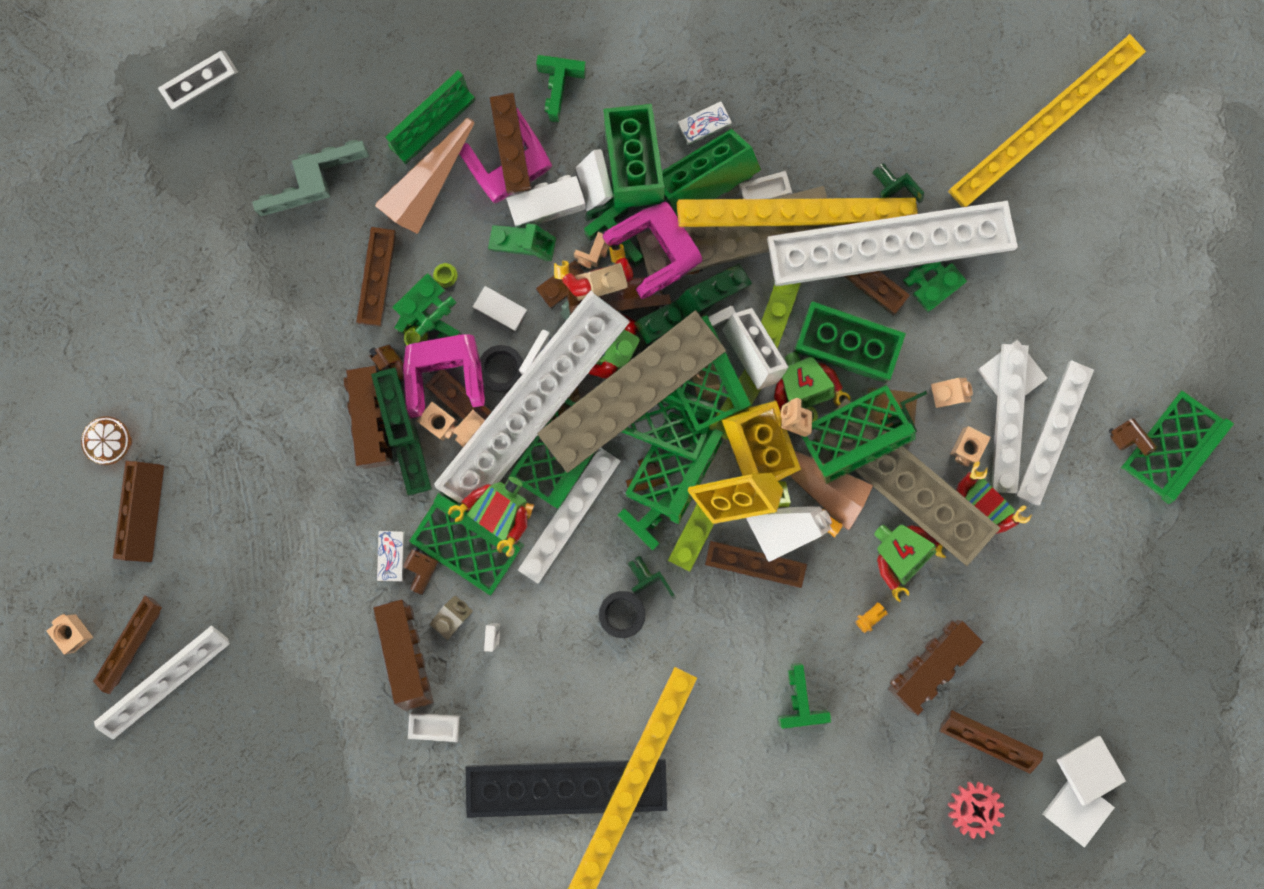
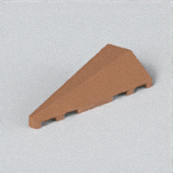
[375,117,474,234]
[789,450,873,530]

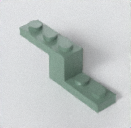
[252,140,369,217]

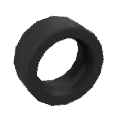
[480,345,524,393]
[599,591,646,638]

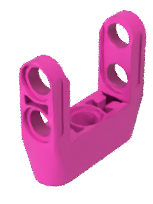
[459,108,552,203]
[602,202,703,299]
[403,334,485,418]

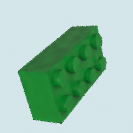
[603,104,664,208]
[793,301,906,383]

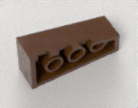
[344,365,394,469]
[373,599,434,711]
[888,620,984,716]

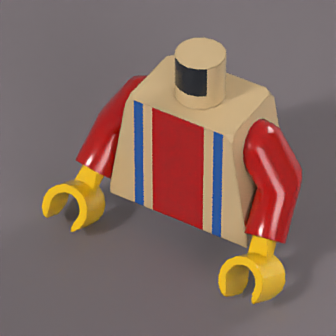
[554,244,633,301]

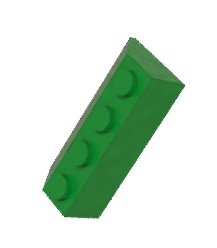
[662,129,761,217]

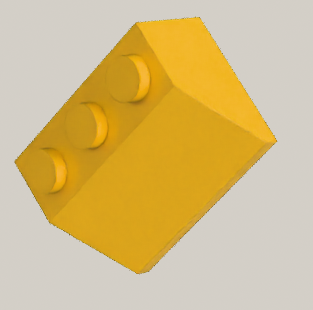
[722,401,801,481]
[688,473,784,524]

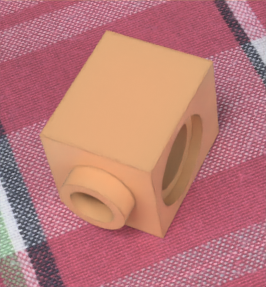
[417,402,458,441]
[950,426,991,467]
[47,614,94,655]

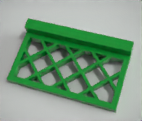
[385,70,476,165]
[653,315,751,432]
[801,385,916,484]
[622,390,718,462]
[1121,390,1234,505]
[508,398,596,510]
[625,411,723,524]
[409,492,525,596]

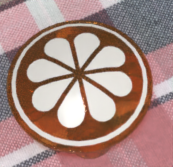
[81,416,132,466]

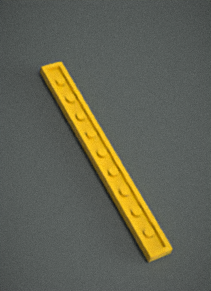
[948,34,1146,207]
[677,198,918,227]
[568,666,697,889]

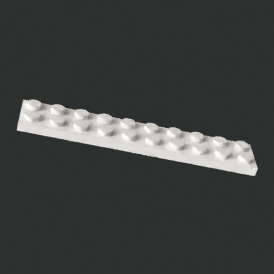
[767,201,1018,286]
[434,291,630,504]

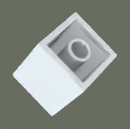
[746,506,832,562]

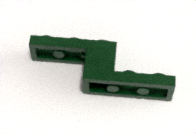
[634,263,753,345]
[371,368,433,496]

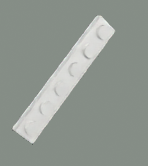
[991,344,1029,493]
[1015,360,1094,505]
[518,448,621,584]
[94,625,230,739]

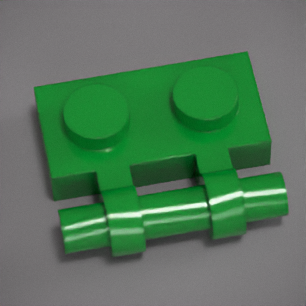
[903,261,967,313]
[392,273,457,337]

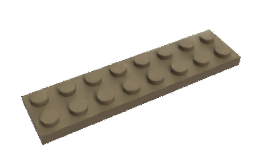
[637,186,836,277]
[537,310,726,473]
[814,398,1001,566]

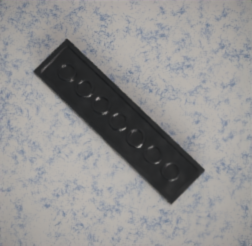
[465,759,667,818]

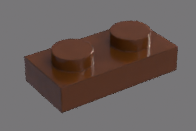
[536,260,584,309]

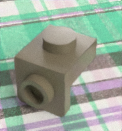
[429,596,473,640]

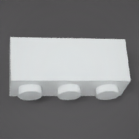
[158,51,238,110]
[507,175,586,228]
[722,308,789,390]

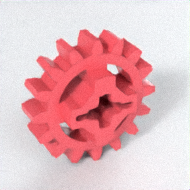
[948,782,1005,838]

